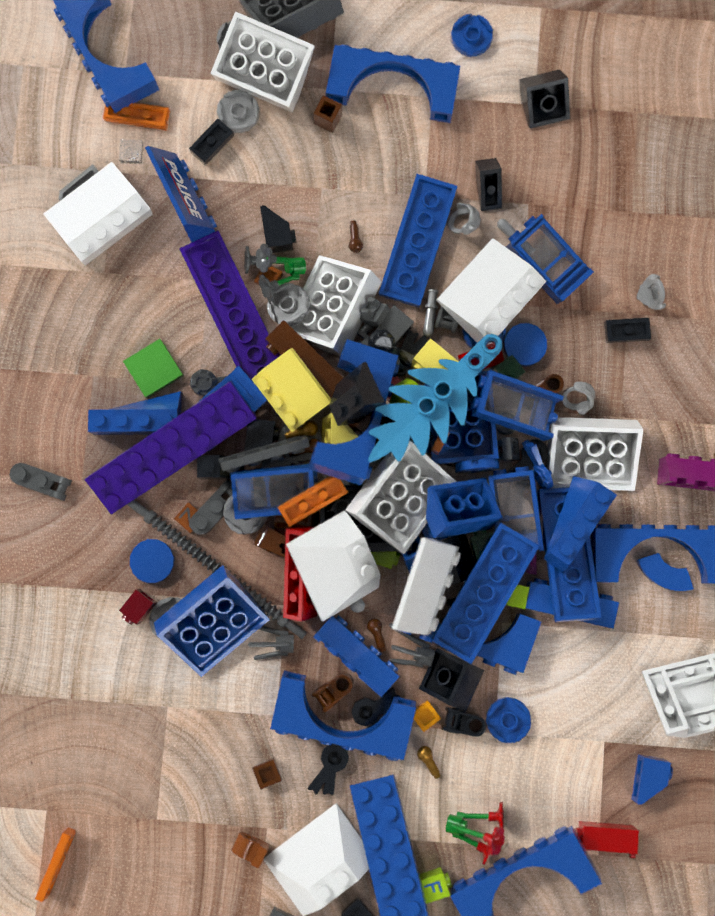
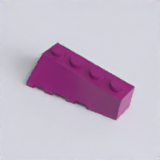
[657,453,715,491]

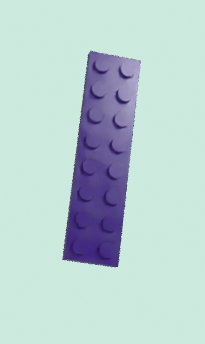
[179,230,279,379]
[84,381,257,515]

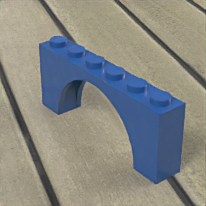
[53,0,160,113]
[326,44,461,123]
[308,339,399,485]
[591,524,715,584]
[401,613,541,675]
[270,670,416,761]
[450,826,602,916]

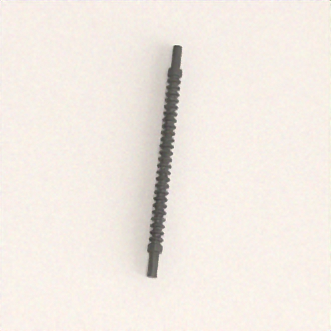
[127,499,307,639]

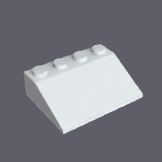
[211,12,315,113]
[43,162,153,266]
[436,238,546,345]
[291,255,382,357]
[547,417,643,491]
[346,441,456,554]
[392,537,461,635]

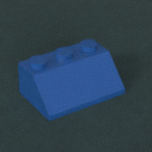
[426,478,502,539]

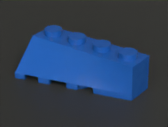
[88,391,182,435]
[544,476,617,572]
[313,615,400,697]

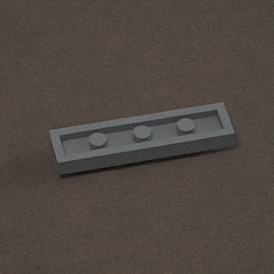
[219,435,310,473]

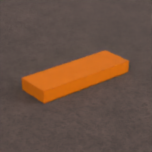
[103,102,170,131]
[278,476,348,527]
[35,827,76,902]

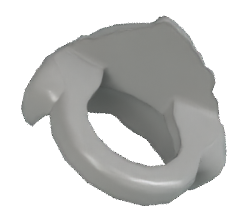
[448,203,481,235]
[637,274,666,310]
[562,381,596,415]

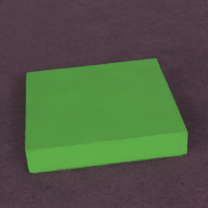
[123,339,184,398]

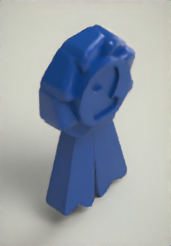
[522,439,553,489]

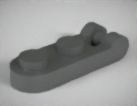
[9,463,72,501]
[190,479,232,535]

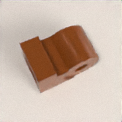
[231,832,270,869]

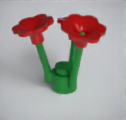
[446,802,505,865]

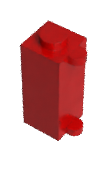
[575,821,639,859]

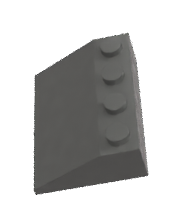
[239,0,344,38]

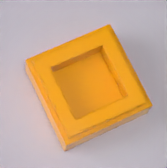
[414,700,441,732]

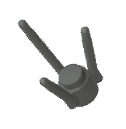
[389,623,435,668]
[248,626,294,660]

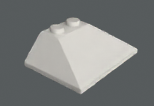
[286,511,381,622]
[642,653,715,738]
[263,803,369,916]

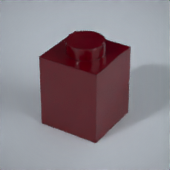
[119,589,157,625]

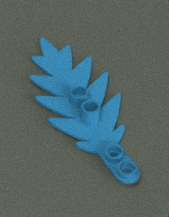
[368,334,502,462]

